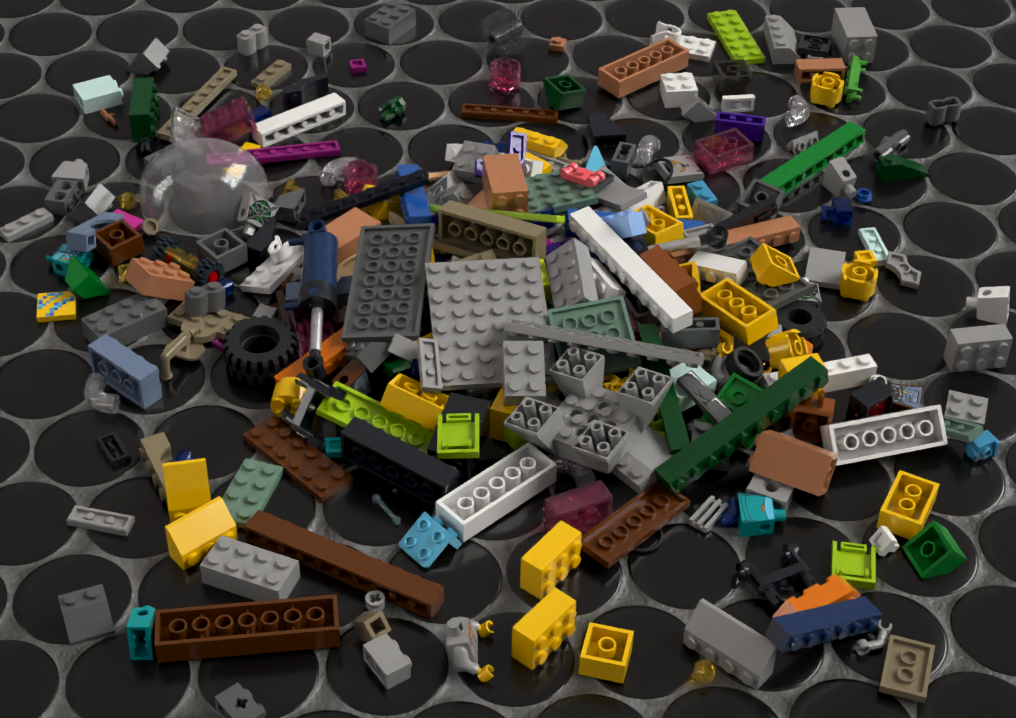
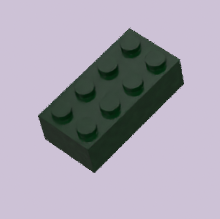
[129,77,160,142]

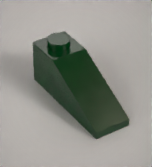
[875,155,929,182]
[375,355,412,386]

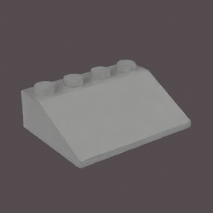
[611,426,675,493]

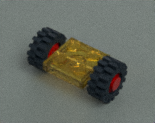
[150,236,225,287]

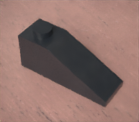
[245,216,277,265]

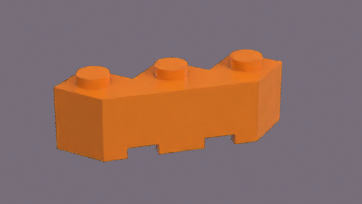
[772,574,861,617]

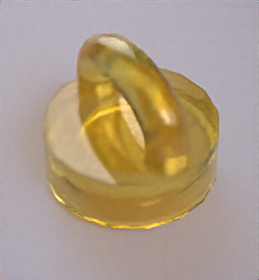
[256,83,272,101]
[116,192,136,210]
[691,659,715,683]

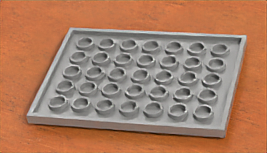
[425,257,556,391]

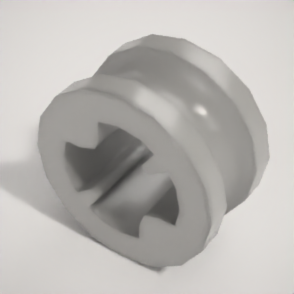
[365,590,385,611]

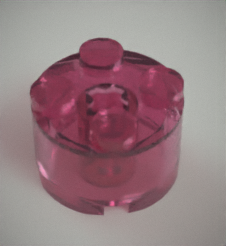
[490,58,521,94]
[343,159,378,196]

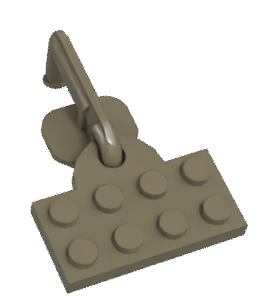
[161,300,251,381]

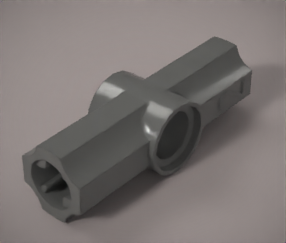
[871,129,910,163]

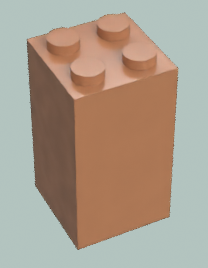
[482,153,528,213]
[326,207,381,265]
[748,430,840,496]

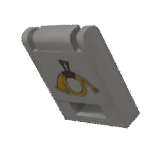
[653,155,704,184]

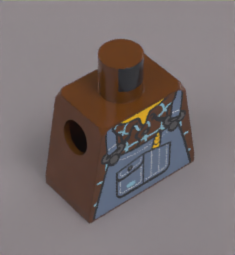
[331,359,372,396]
[879,383,923,413]

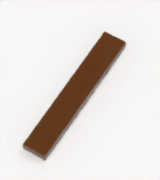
[461,103,558,124]

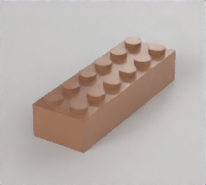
[597,38,689,98]

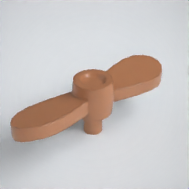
[100,108,118,126]

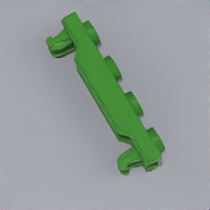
[843,55,867,103]

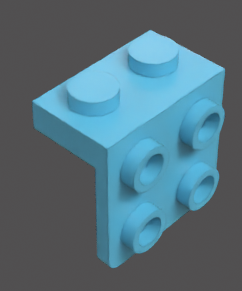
[399,512,462,568]

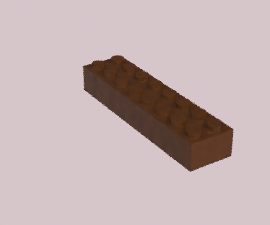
[154,594,341,663]

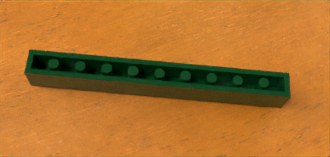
[654,356,829,496]

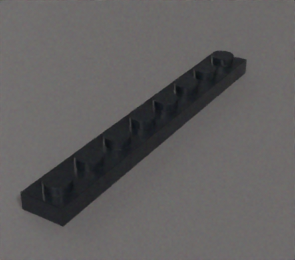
[296,168,430,231]

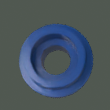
[855,188,872,204]

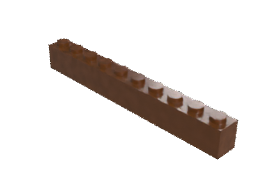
[244,510,444,619]

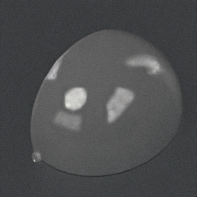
[135,138,273,236]

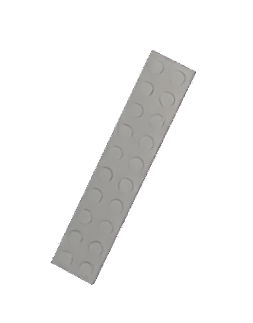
[504,318,704,368]

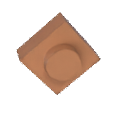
[549,37,567,52]

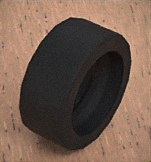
[725,346,764,383]

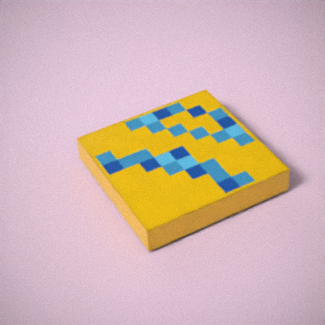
[37,291,76,323]

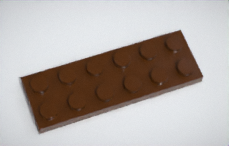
[243,415,353,503]
[581,481,691,569]

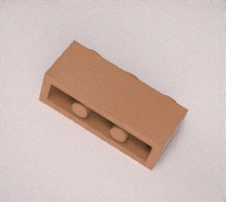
[794,58,846,83]

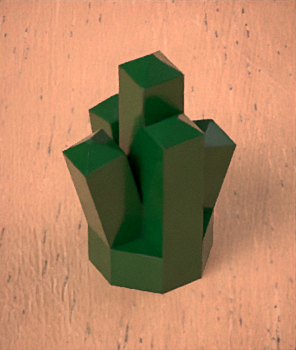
[379,95,406,123]

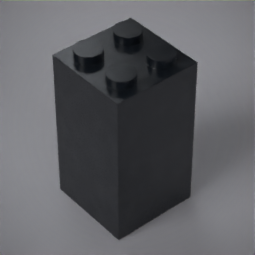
[427,392,490,482]

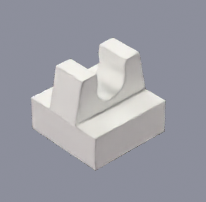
[869,525,899,556]

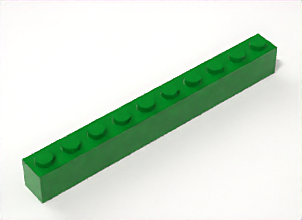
[745,121,866,194]

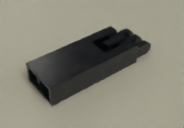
[716,196,779,230]

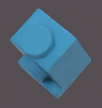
[965,430,1001,462]

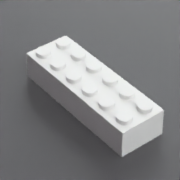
[820,405,948,466]
[436,442,557,542]

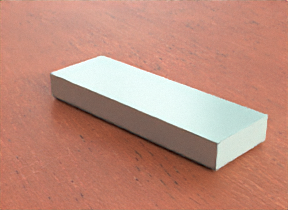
[858,227,888,266]

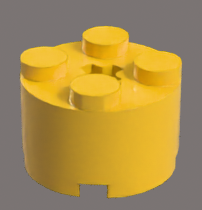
[810,72,844,108]
[839,259,878,301]
[765,329,808,370]
[270,377,311,418]

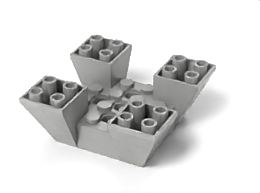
[504,346,674,474]

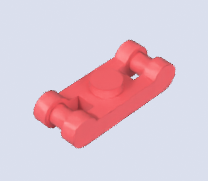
[559,162,605,188]

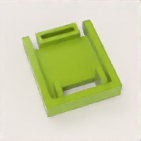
[437,413,480,459]
[831,541,876,590]

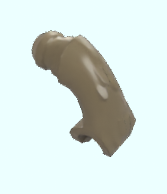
[556,154,586,168]

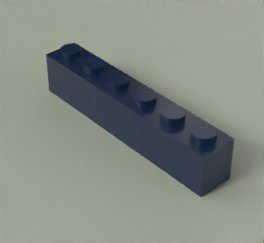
[765,596,882,653]

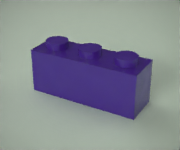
[714,111,766,142]

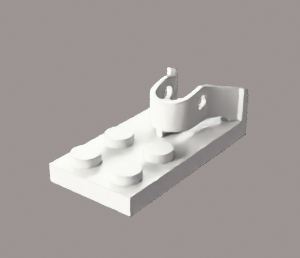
[649,21,716,62]
[240,236,303,294]

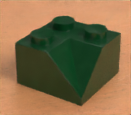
[543,74,587,111]

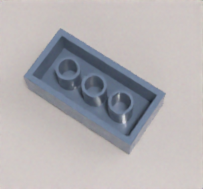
[88,334,162,410]

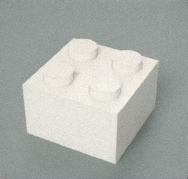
[659,72,698,108]

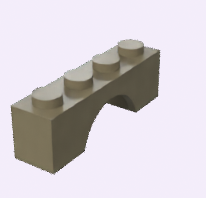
[139,432,172,502]

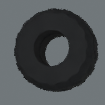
[776,301,827,349]

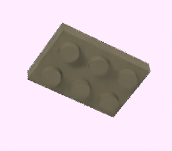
[879,634,935,703]

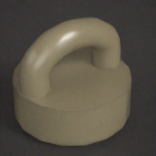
[141,218,159,236]

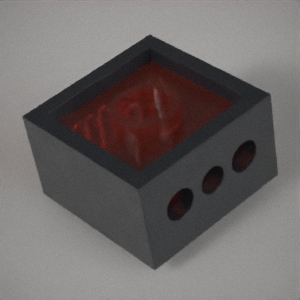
[845,378,895,422]

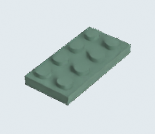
[222,458,284,529]

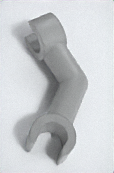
[855,620,892,656]

